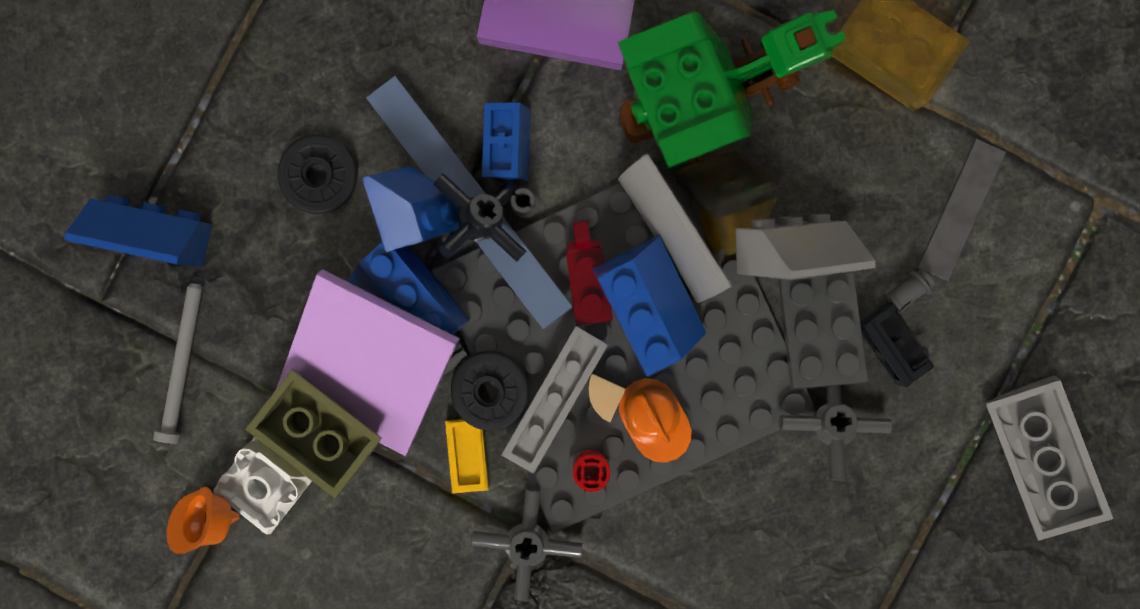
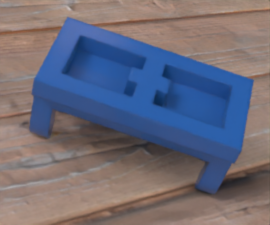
[482,103,531,182]

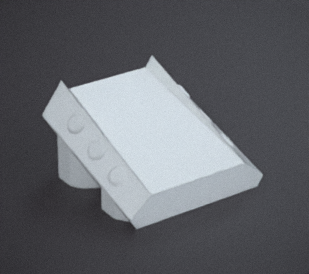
[214,437,312,534]

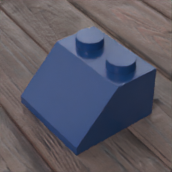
[362,166,459,252]

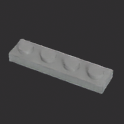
[502,326,608,474]

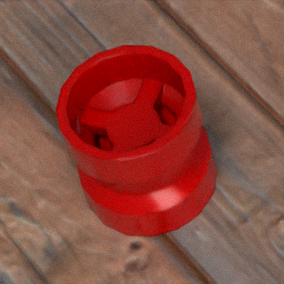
[573,449,610,492]

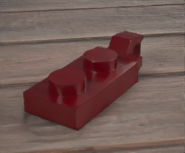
[566,221,613,326]

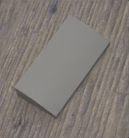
[618,154,731,303]
[985,375,1113,541]

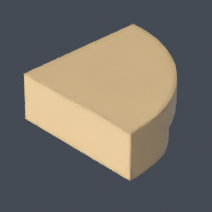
[588,373,625,423]

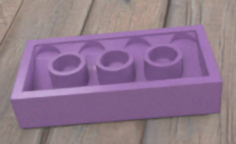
[477,0,635,70]

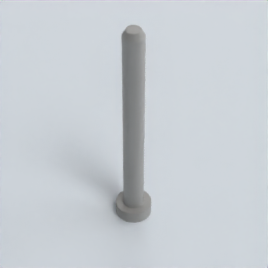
[153,283,202,444]

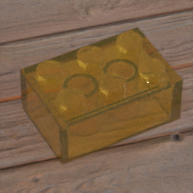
[832,0,970,111]

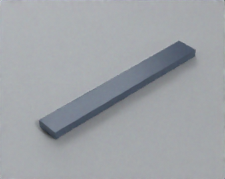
[366,76,573,330]

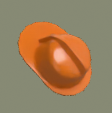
[619,378,692,463]
[167,487,240,554]

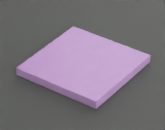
[276,269,459,456]

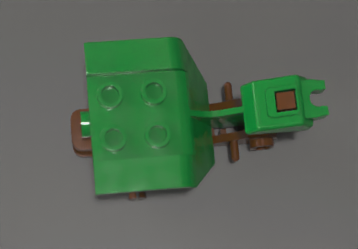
[617,10,846,168]

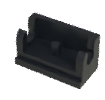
[860,303,934,388]

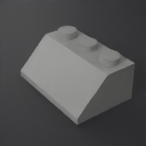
[736,214,875,280]

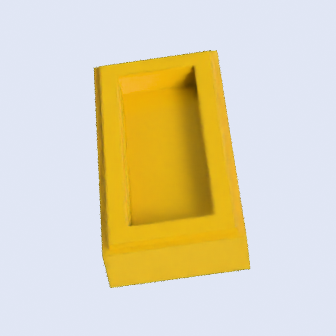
[445,418,489,494]

